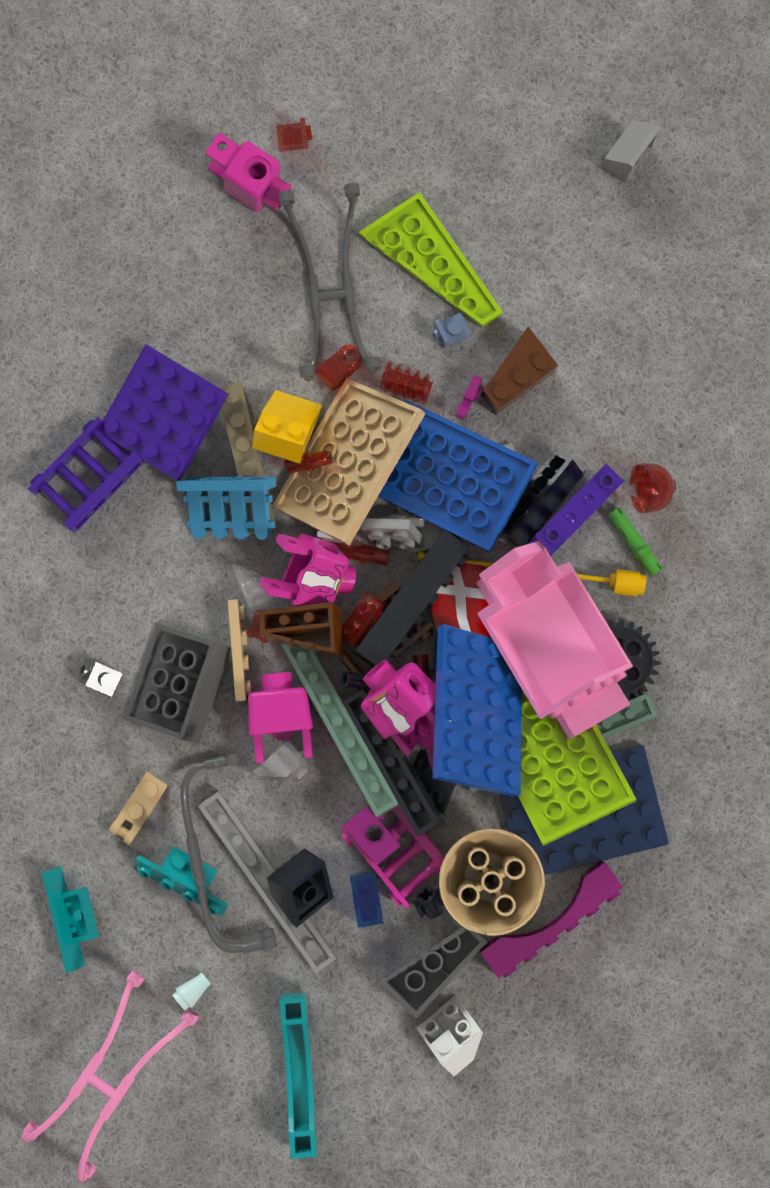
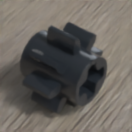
[413,886,445,919]

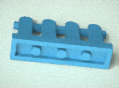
[176,476,276,540]

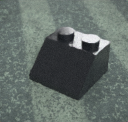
[267,848,334,928]

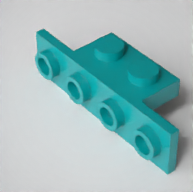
[133,846,229,916]
[42,866,99,973]

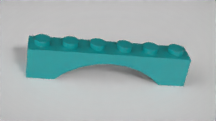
[279,992,318,1159]

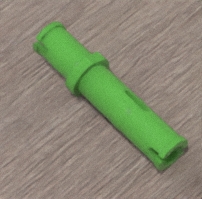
[607,507,663,577]

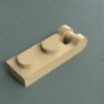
[108,772,169,846]

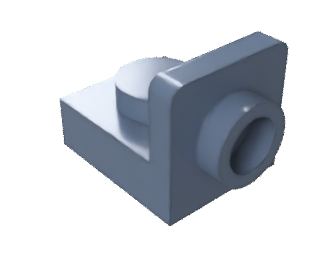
[432,312,471,348]

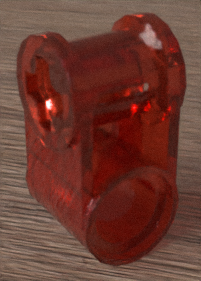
[315,344,362,391]

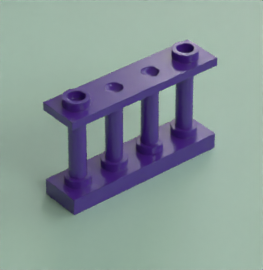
[28,417,144,533]
[529,464,624,556]

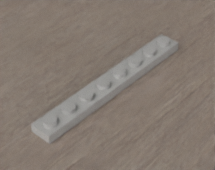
[198,791,337,974]

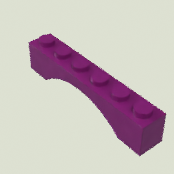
[479,861,623,978]

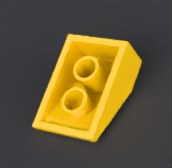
[252,390,323,464]

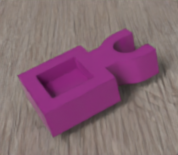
[455,375,485,421]

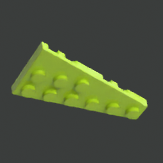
[358,192,503,328]

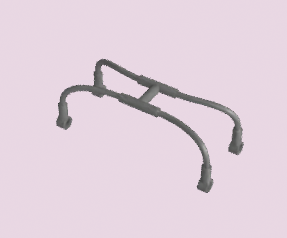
[279,183,381,382]
[180,753,277,954]

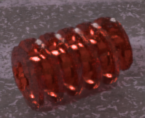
[379,361,434,405]

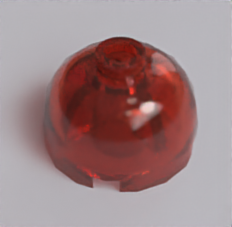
[629,463,676,513]

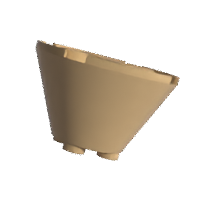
[439,829,545,936]

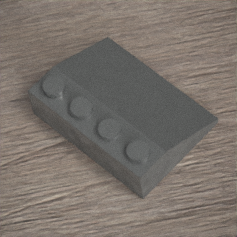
[124,623,231,744]

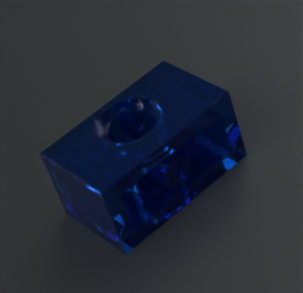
[350,870,384,928]

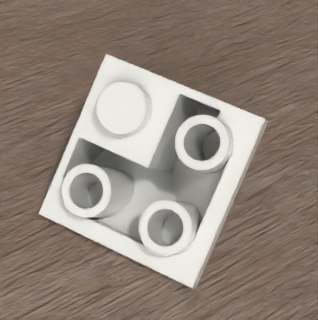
[417,995,483,1076]

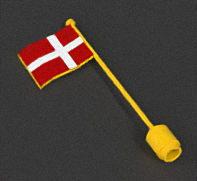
[418,551,646,638]

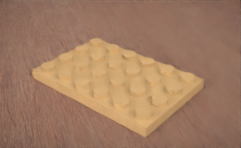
[272,378,426,545]

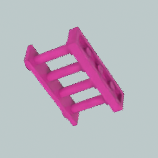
[341,805,445,908]

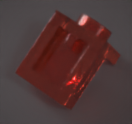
[276,117,312,152]

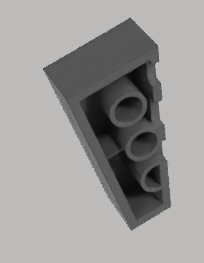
[379,927,488,1019]

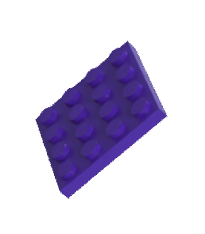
[99,344,229,481]

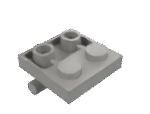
[360,514,424,550]

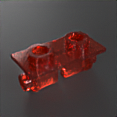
[342,591,385,647]

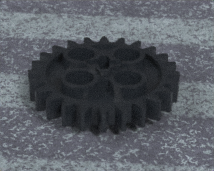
[608,620,661,700]

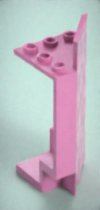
[476,541,633,740]

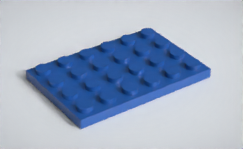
[378,399,538,553]
[433,624,522,797]

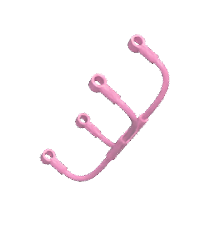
[22,970,199,1182]

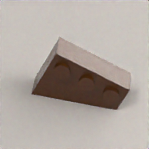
[482,326,558,415]
[259,602,344,658]

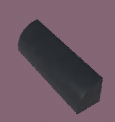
[501,449,584,547]

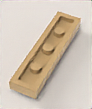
[228,599,252,702]

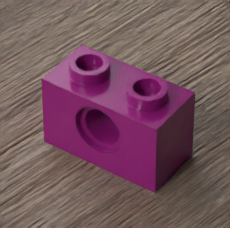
[344,805,401,866]

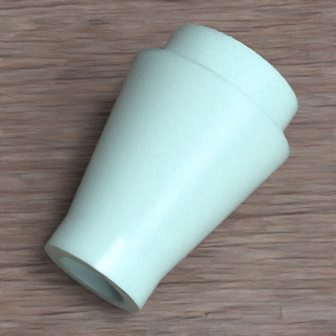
[172,972,211,1011]

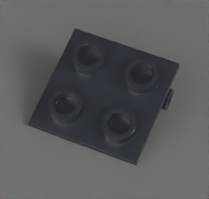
[413,750,456,815]

